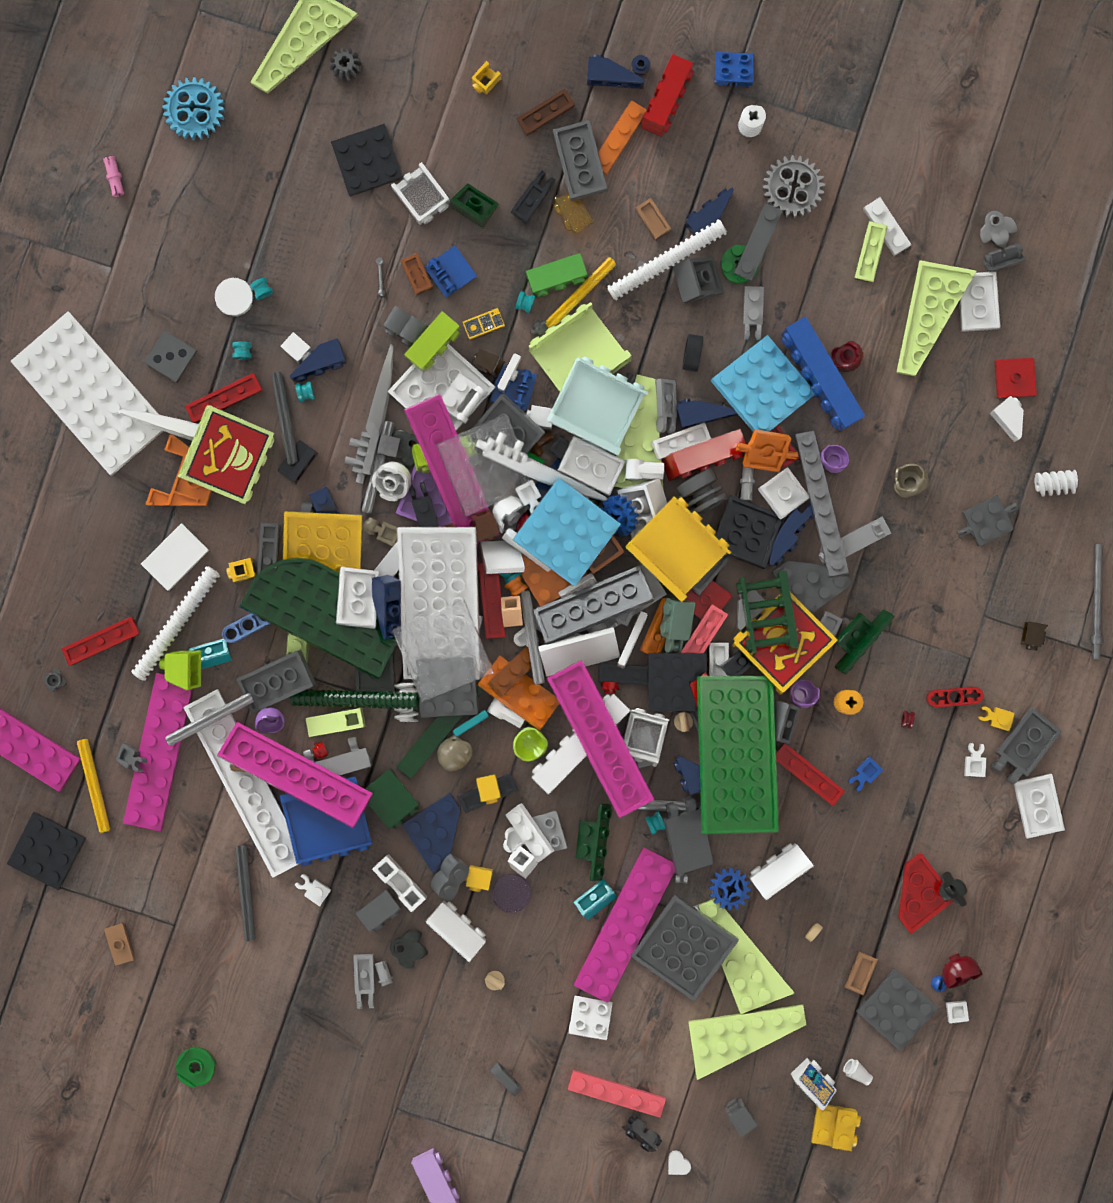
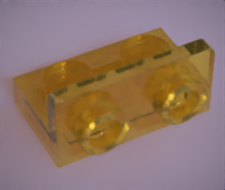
[553,192,593,234]

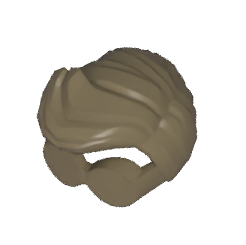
[894,464,929,498]
[437,735,473,772]

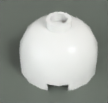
[372,462,412,501]
[492,496,529,534]

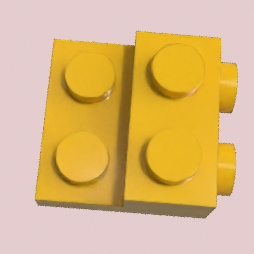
[811,1105,861,1151]

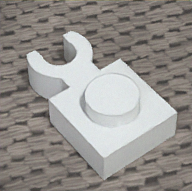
[515,480,541,514]
[964,743,986,777]
[295,874,331,906]

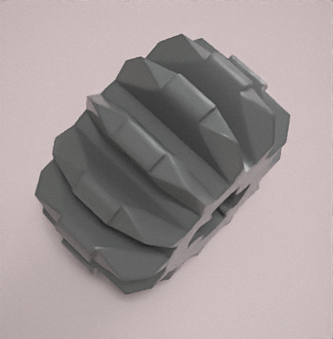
[329,48,362,81]

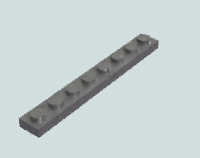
[795,431,849,579]

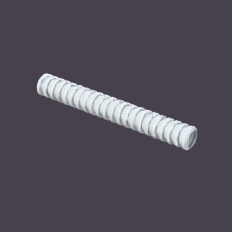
[607,219,727,300]
[131,566,220,681]

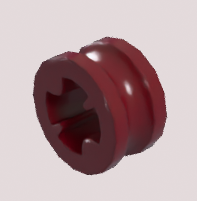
[901,710,915,729]

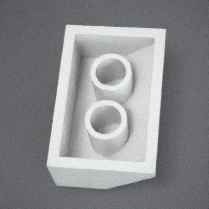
[617,478,667,539]
[749,843,813,900]
[426,901,486,962]

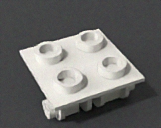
[569,996,613,1040]

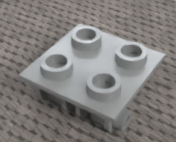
[532,810,568,851]

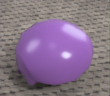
[820,445,849,473]
[789,680,820,709]
[255,707,285,734]

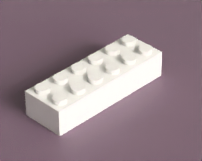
[532,694,630,794]

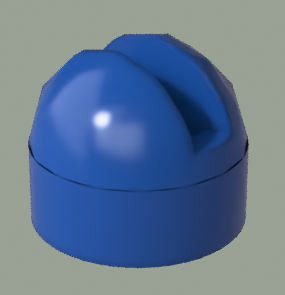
[931,976,947,992]

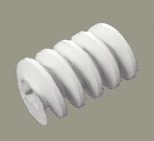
[738,105,766,137]
[1034,470,1078,497]
[394,683,419,722]

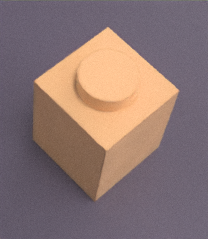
[501,596,523,627]

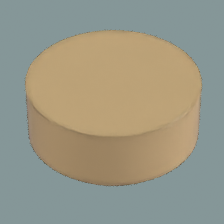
[805,923,823,942]

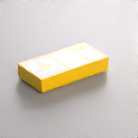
[462,308,505,341]

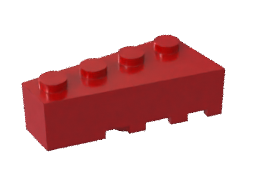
[641,54,694,137]

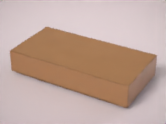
[635,198,672,241]
[845,951,878,996]

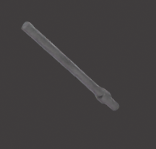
[1091,544,1103,659]

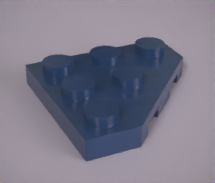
[402,793,461,873]

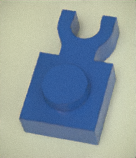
[848,756,883,792]

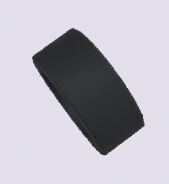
[682,334,704,372]

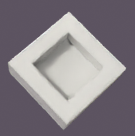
[946,1000,969,1023]

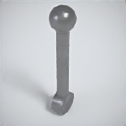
[376,257,385,297]

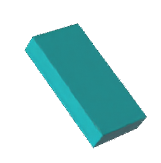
[453,710,489,737]

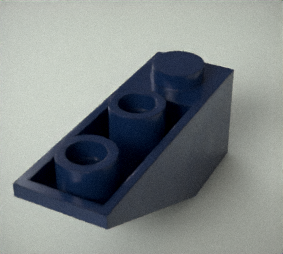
[685,187,734,236]
[290,338,347,382]
[372,575,401,639]

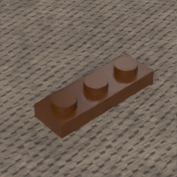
[517,89,575,136]

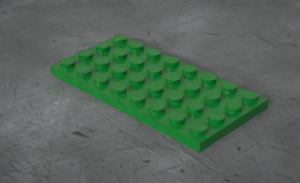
[697,676,779,834]

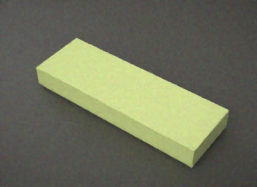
[855,221,888,282]

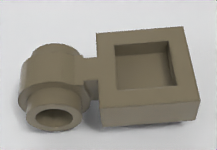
[363,517,398,546]

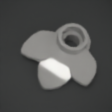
[980,211,1017,248]

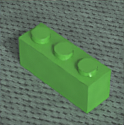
[526,253,587,297]

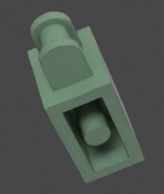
[660,598,695,653]

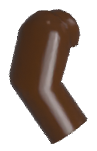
[530,431,554,457]

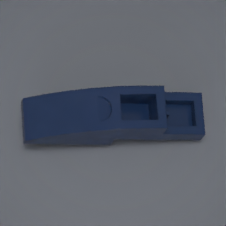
[768,504,814,567]

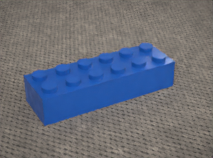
[781,316,865,433]

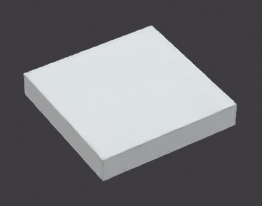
[758,467,809,520]
[480,541,525,574]

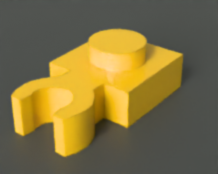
[978,707,1015,731]

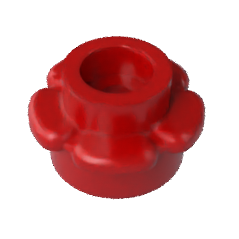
[601,682,620,694]
[312,742,328,760]

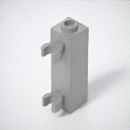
[818,516,891,564]
[303,737,373,775]

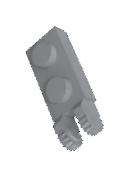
[743,286,764,340]
[656,379,677,434]
[354,954,375,1009]

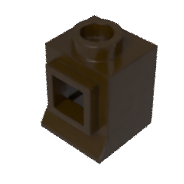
[472,349,505,379]
[1021,621,1048,651]

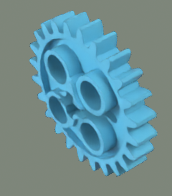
[162,77,225,140]

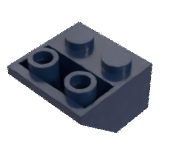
[673,755,701,795]

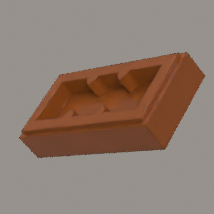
[400,252,433,296]

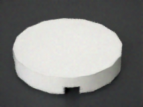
[215,278,253,316]

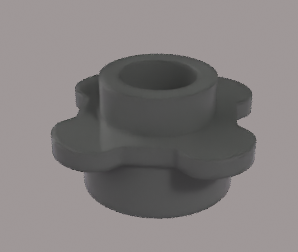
[530,320,548,337]
[43,669,66,692]

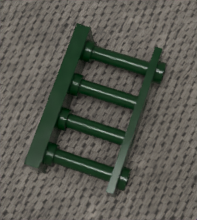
[736,571,799,656]

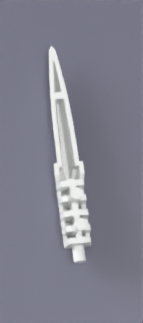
[118,410,199,441]
[476,432,607,501]

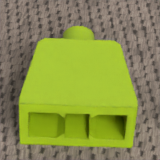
[159,650,201,690]

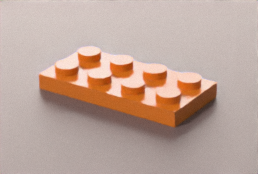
[478,656,560,731]

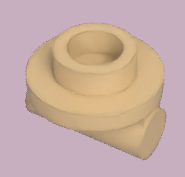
[674,712,693,732]
[484,971,505,990]

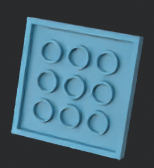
[711,335,814,432]
[512,478,621,586]

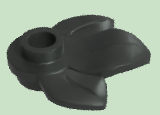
[389,430,418,468]
[939,871,967,907]
[390,930,428,969]

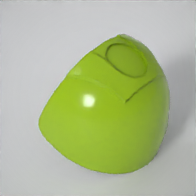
[513,727,548,761]

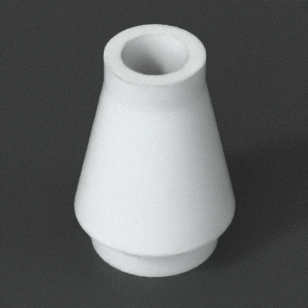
[843,1059,873,1086]

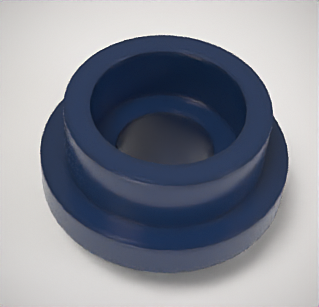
[631,55,650,75]

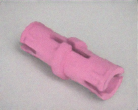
[103,156,125,197]

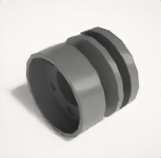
[677,468,728,514]

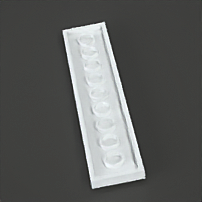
[183,689,300,877]

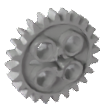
[762,155,825,218]

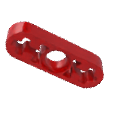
[926,687,984,707]

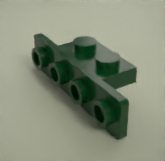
[835,609,895,674]
[575,803,612,881]

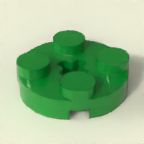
[721,245,759,284]
[176,1046,216,1087]

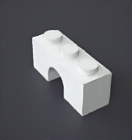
[372,854,427,912]

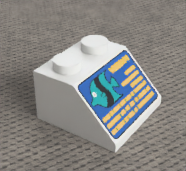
[791,1058,836,1111]

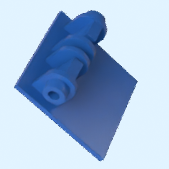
[714,52,754,87]
[424,246,477,298]
[490,366,537,411]

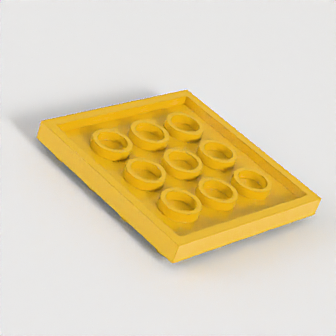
[283,512,362,573]

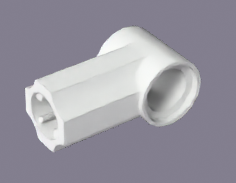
[625,459,664,480]
[487,698,524,728]

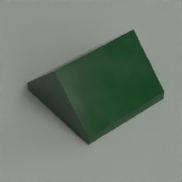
[450,183,499,228]

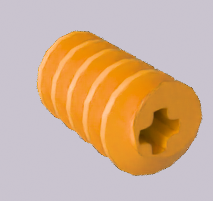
[834,690,864,715]

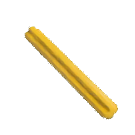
[546,257,616,328]
[77,739,110,833]

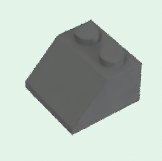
[673,257,724,303]

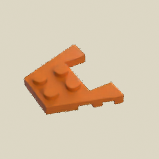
[146,434,212,506]

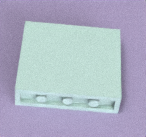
[547,356,648,455]

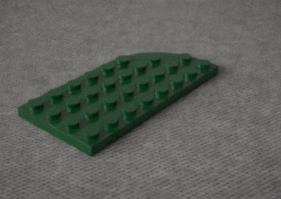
[239,558,402,679]

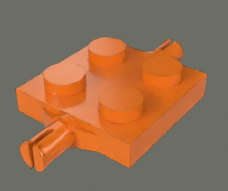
[736,429,798,472]

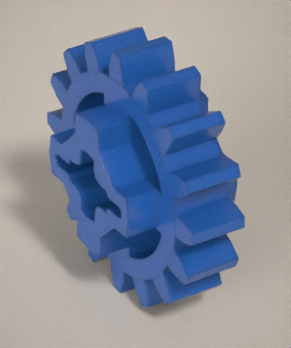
[601,494,639,537]
[708,868,751,910]

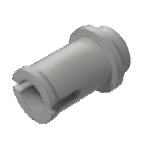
[374,960,393,986]

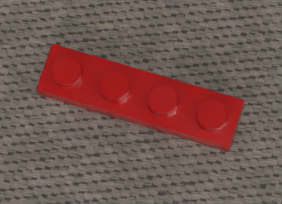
[185,373,263,423]
[479,562,505,639]
[61,616,140,666]
[776,743,845,806]

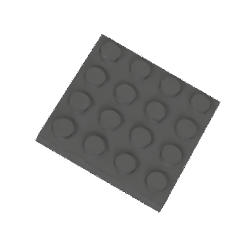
[631,894,739,1001]

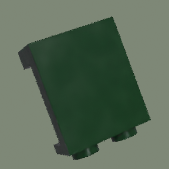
[366,768,420,829]

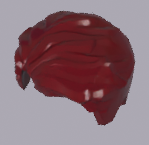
[831,341,864,372]

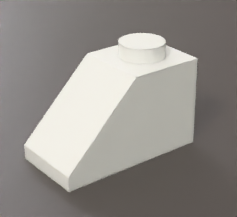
[989,396,1024,442]

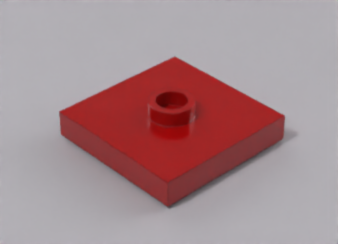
[994,358,1037,399]
[685,581,732,620]

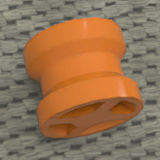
[504,575,528,596]

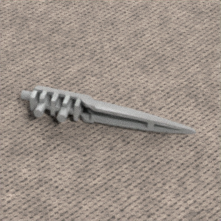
[344,344,394,484]

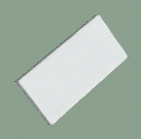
[538,627,620,677]

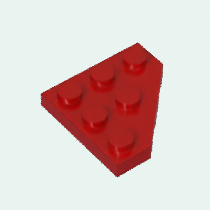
[898,852,954,934]

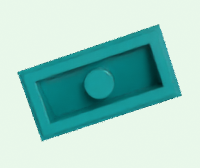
[189,639,232,670]
[573,879,617,920]

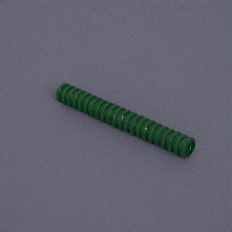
[290,689,420,709]

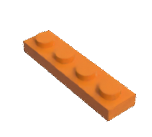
[598,100,647,175]

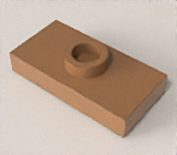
[104,922,135,966]

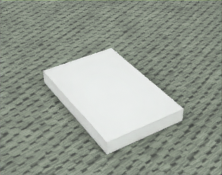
[959,272,1000,332]
[557,436,625,496]
[141,523,210,591]
[336,567,379,629]
[1014,773,1065,839]

